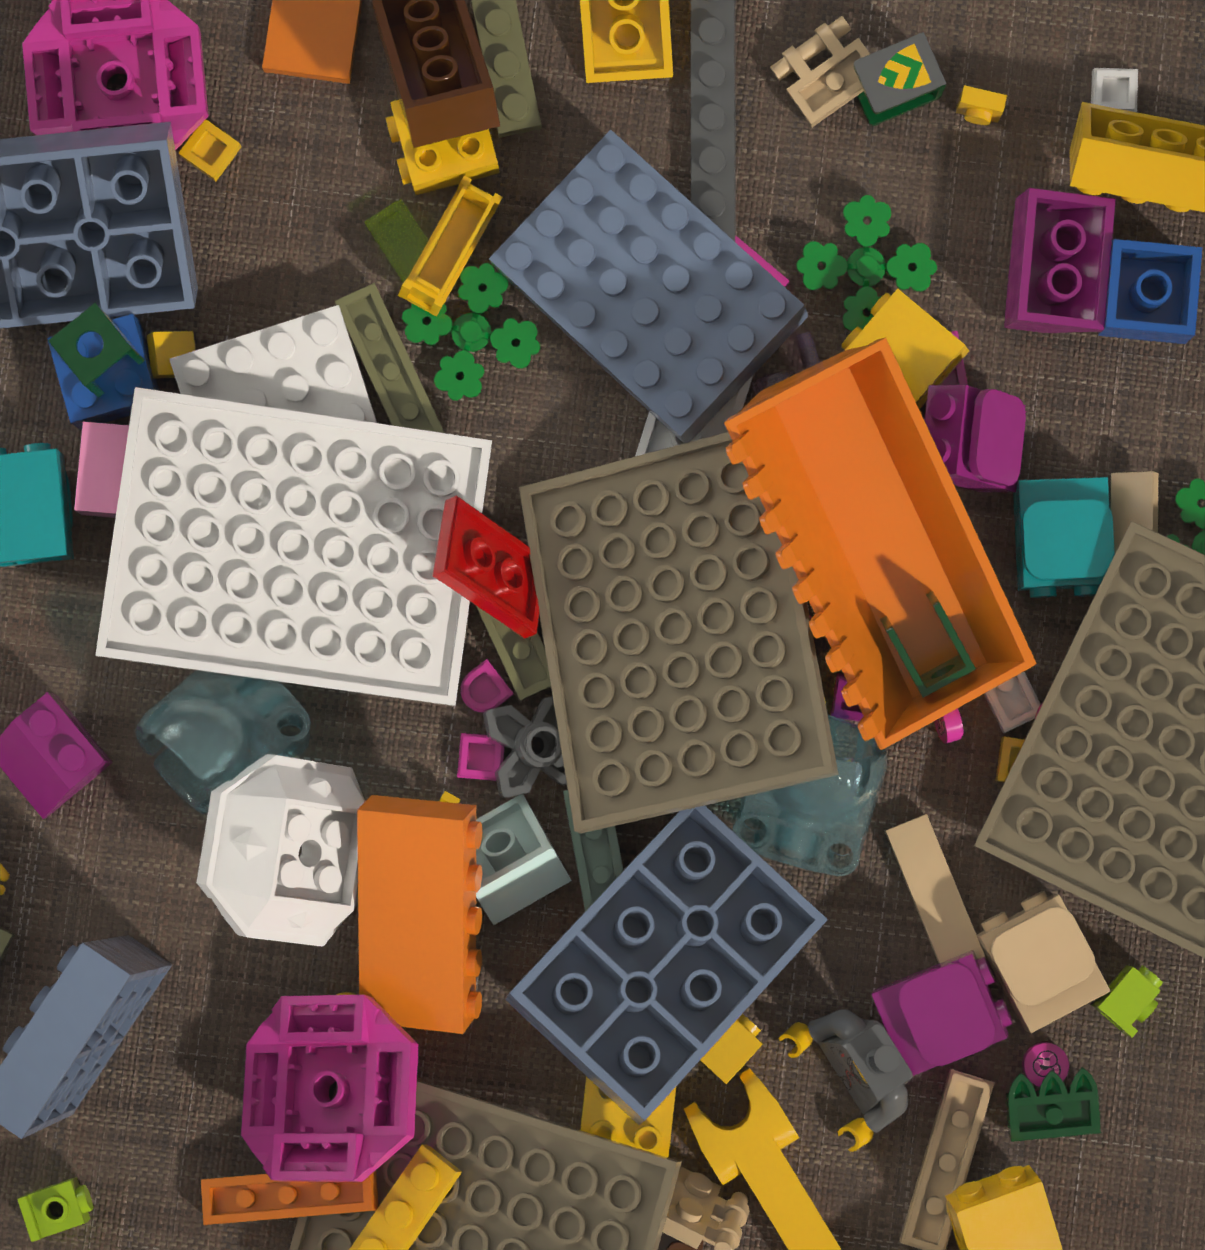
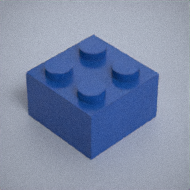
[1098,239,1203,344]
[47,314,160,430]

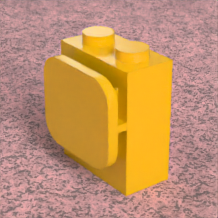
[945,1165,1063,1250]

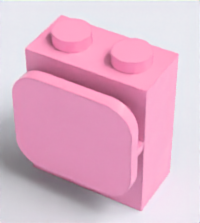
[74,422,129,518]

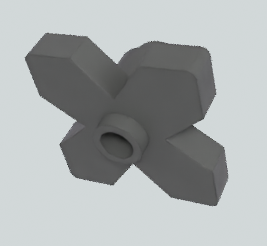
[483,697,567,798]

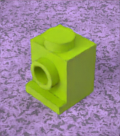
[1091,965,1163,1038]
[17,1177,93,1242]

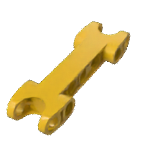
[684,1068,841,1250]

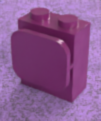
[925,385,1026,492]
[871,950,1013,1076]

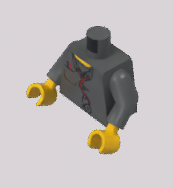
[779,1009,913,1152]

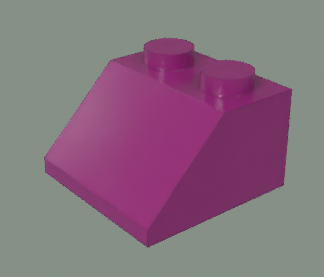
[0,692,113,819]

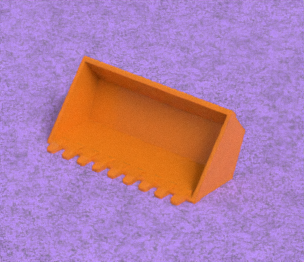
[724,337,1037,750]

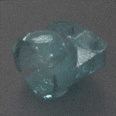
[135,670,311,814]
[733,715,888,876]

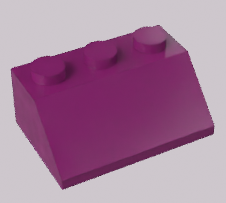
[1004,188,1116,333]

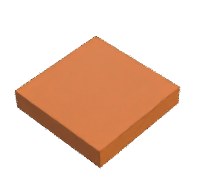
[262,0,363,84]

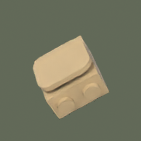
[977,891,1110,1033]

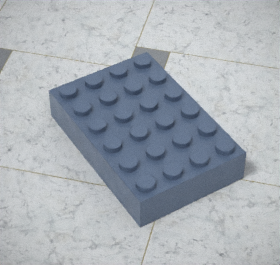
[0,122,198,328]
[489,130,808,443]
[505,805,828,1125]
[0,935,172,1139]

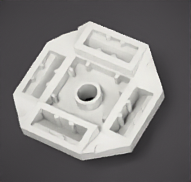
[196,754,365,947]

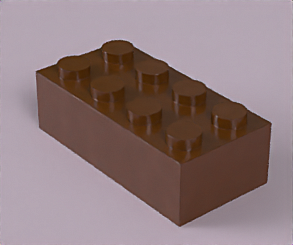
[372,0,500,148]

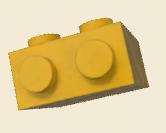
[385,100,500,196]
[841,288,969,409]
[580,1076,676,1158]

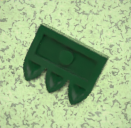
[1006,1067,1101,1142]

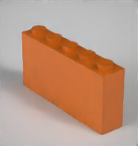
[357,795,483,1034]

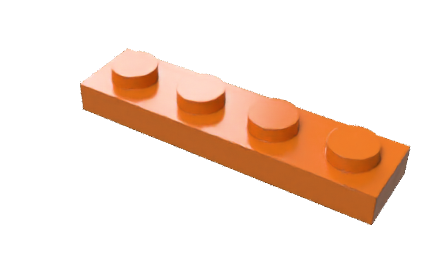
[201,1170,379,1225]

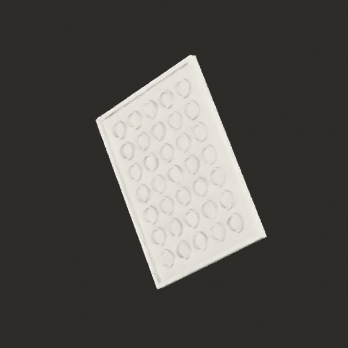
[95,387,492,706]

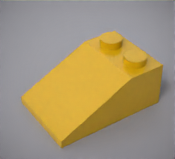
[580,0,673,83]

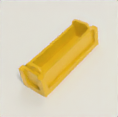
[398,175,503,317]

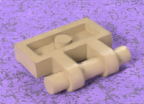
[770,16,870,127]
[663,1167,750,1250]

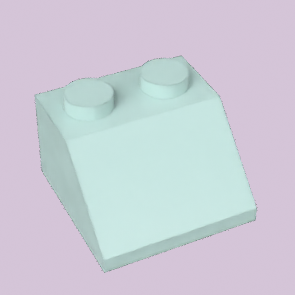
[476,794,572,925]

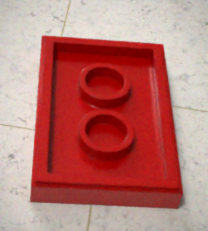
[433,496,539,638]

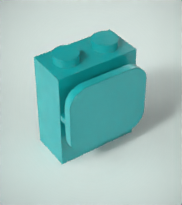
[0,443,74,567]
[1013,477,1115,598]

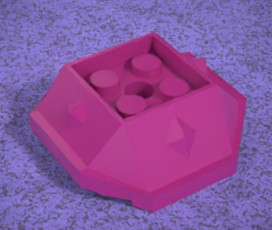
[22,0,209,150]
[241,995,418,1182]

